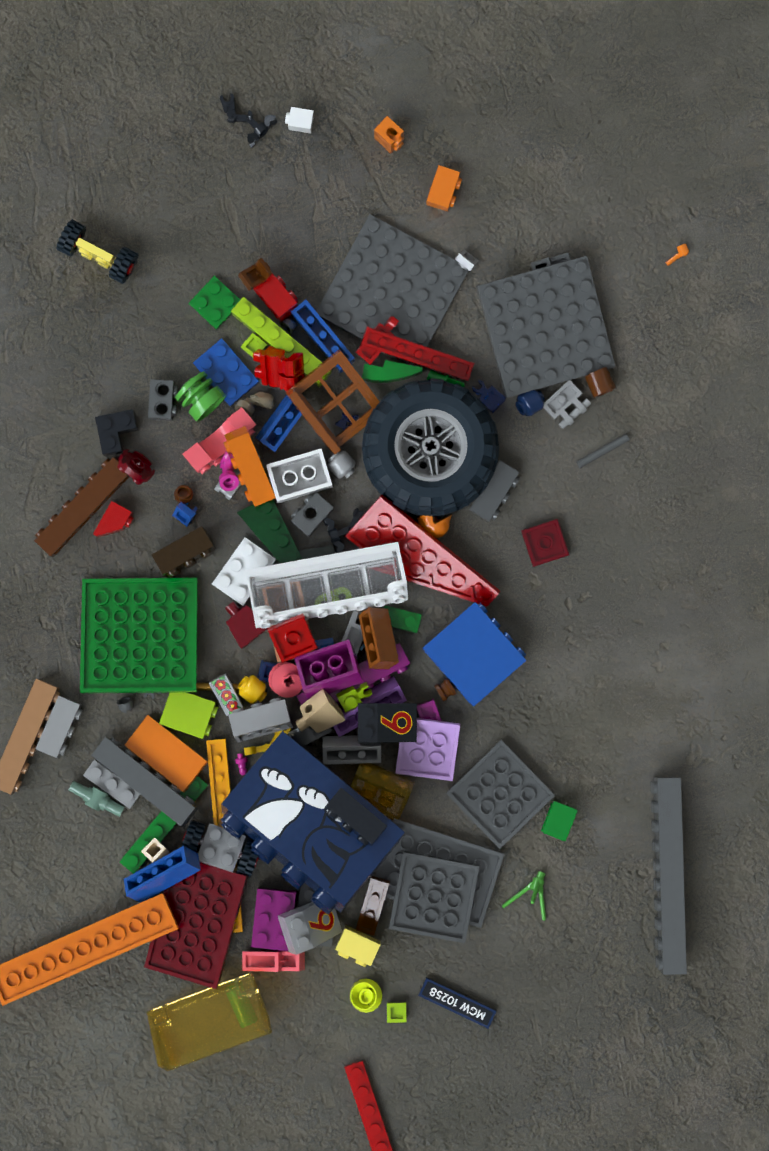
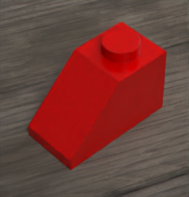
[93,501,134,537]

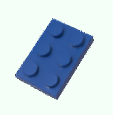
[193,338,259,407]

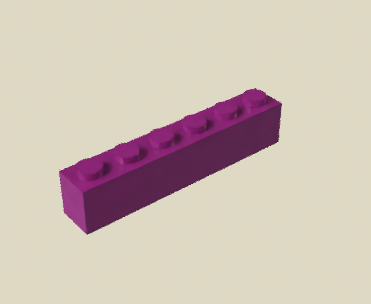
[297,643,410,705]

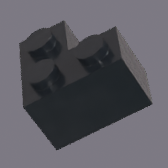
[95,409,138,457]

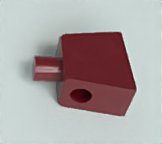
[225,601,269,649]

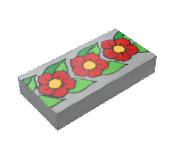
[209,673,244,716]

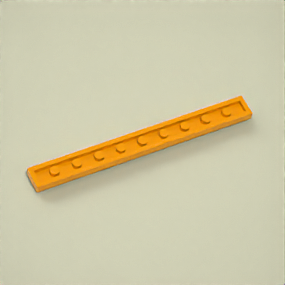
[206,739,243,933]

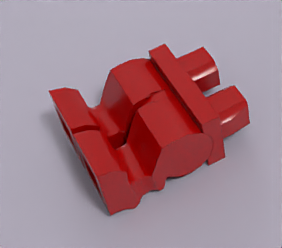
[253,346,305,392]

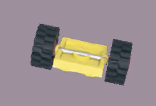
[56,219,139,284]

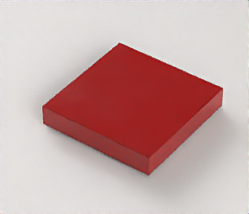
[267,613,318,663]

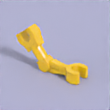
[244,728,291,756]

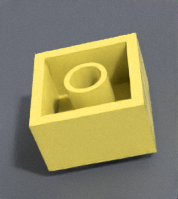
[335,925,381,967]

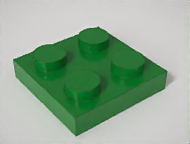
[188,276,240,330]

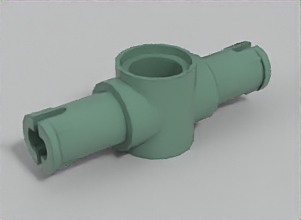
[68,781,125,817]

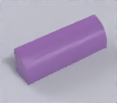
[333,676,407,737]

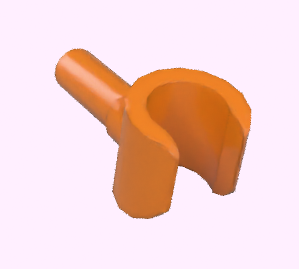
[665,244,689,266]

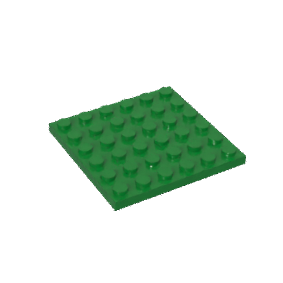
[80,578,198,693]

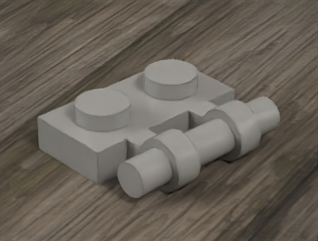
[543,380,591,429]

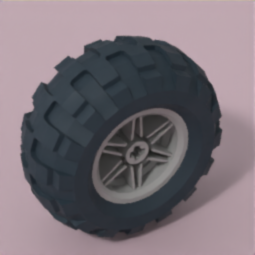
[362,378,499,517]

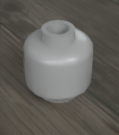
[327,451,356,479]

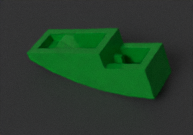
[362,360,422,383]

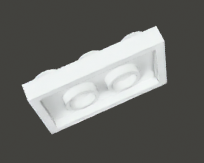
[212,538,276,606]

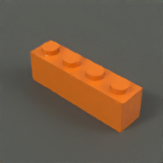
[223,426,276,507]

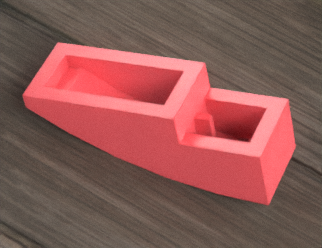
[242,950,305,972]

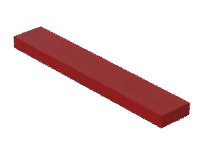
[361,327,474,381]

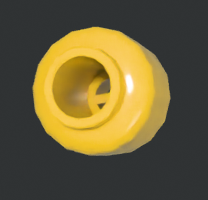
[238,675,267,704]

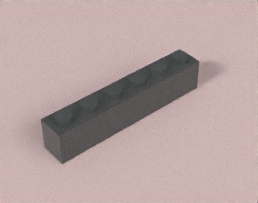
[91,737,198,827]

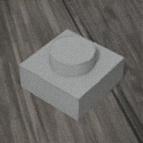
[455,249,479,271]

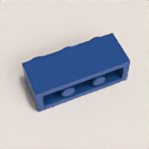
[255,395,302,452]

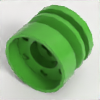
[175,371,226,422]

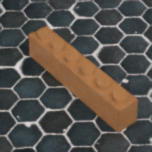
[0,679,61,795]

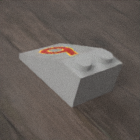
[277,902,342,955]

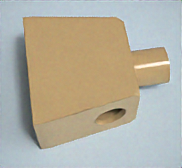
[295,689,345,733]

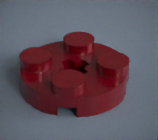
[117,449,155,485]

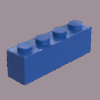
[291,299,355,373]
[124,846,201,903]

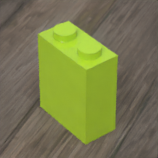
[159,692,219,739]

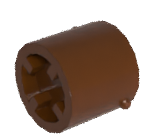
[585,367,616,398]

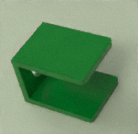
[541,800,578,841]

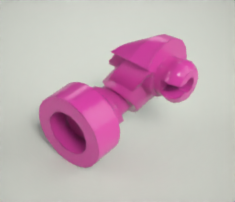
[219,451,239,491]

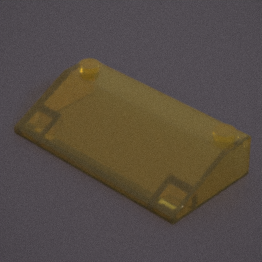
[147,973,272,1071]

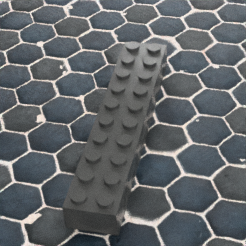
[650,777,687,975]

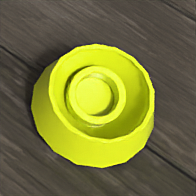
[350,978,382,1013]

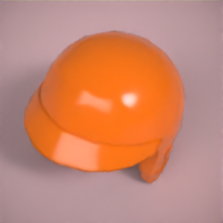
[417,514,452,539]

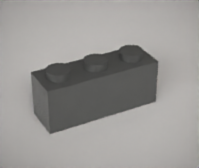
[469,461,520,523]

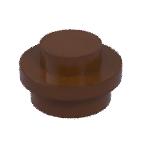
[174,485,193,504]

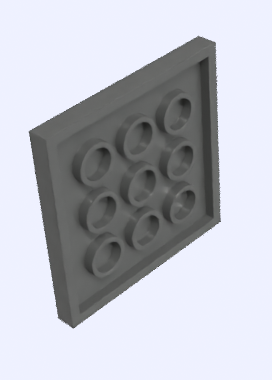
[446,740,555,849]
[389,852,479,943]

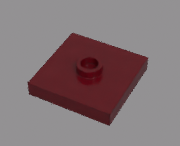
[521,519,569,567]

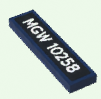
[418,977,496,1029]

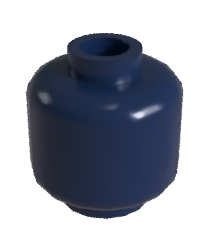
[515,390,545,416]

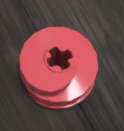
[268,662,302,698]

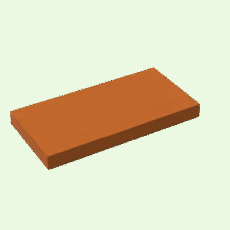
[125,715,208,792]

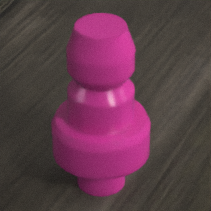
[235,753,247,775]

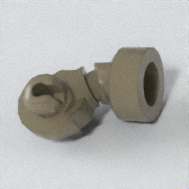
[234,392,274,417]

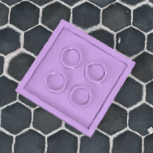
[395,718,460,781]

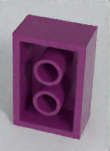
[294,639,363,699]
[251,887,297,951]

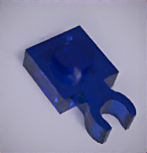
[472,380,506,413]

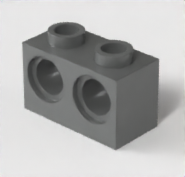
[148,379,178,421]

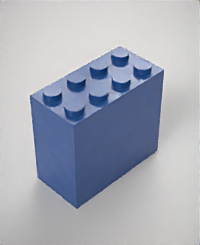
[422,602,526,707]

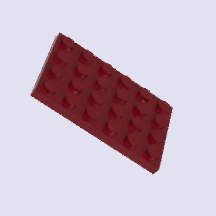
[144,862,248,989]

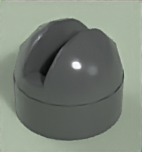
[280,318,297,335]
[117,697,134,713]

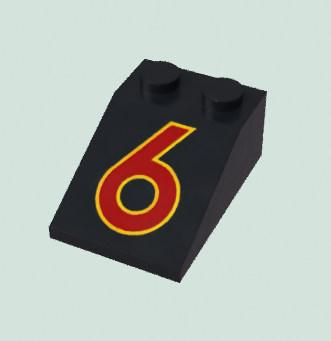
[358,703,417,743]

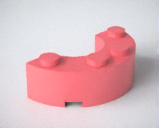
[182,407,256,475]

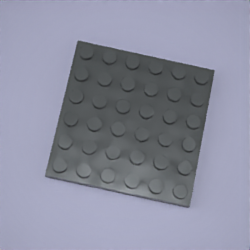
[316,214,469,366]
[476,256,615,398]

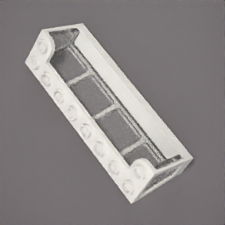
[245,542,408,628]

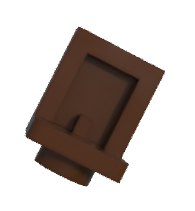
[238,258,272,291]

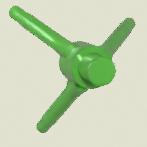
[502,871,546,921]

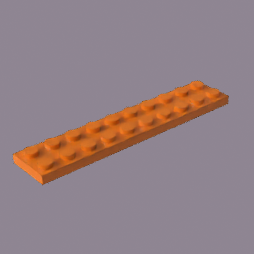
[0,893,179,1006]

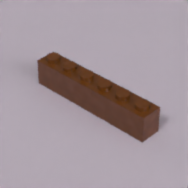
[34,457,130,557]

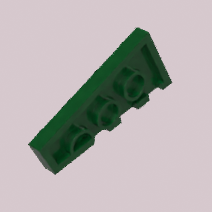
[237,499,303,564]

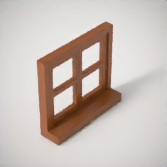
[285,350,380,454]

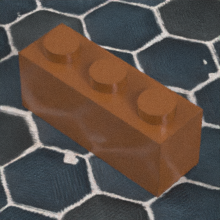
[359,607,399,670]

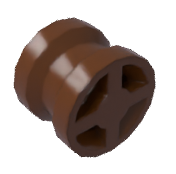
[434,678,457,702]

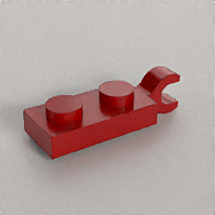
[355,316,399,365]

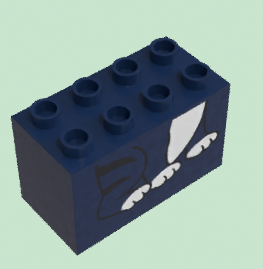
[220,731,405,915]

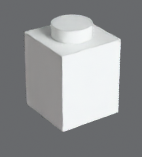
[285,107,314,133]

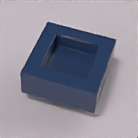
[257,660,278,682]

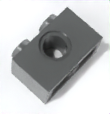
[291,492,334,537]

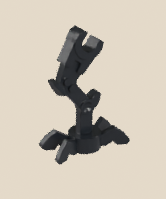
[220,93,277,148]
[324,508,368,553]

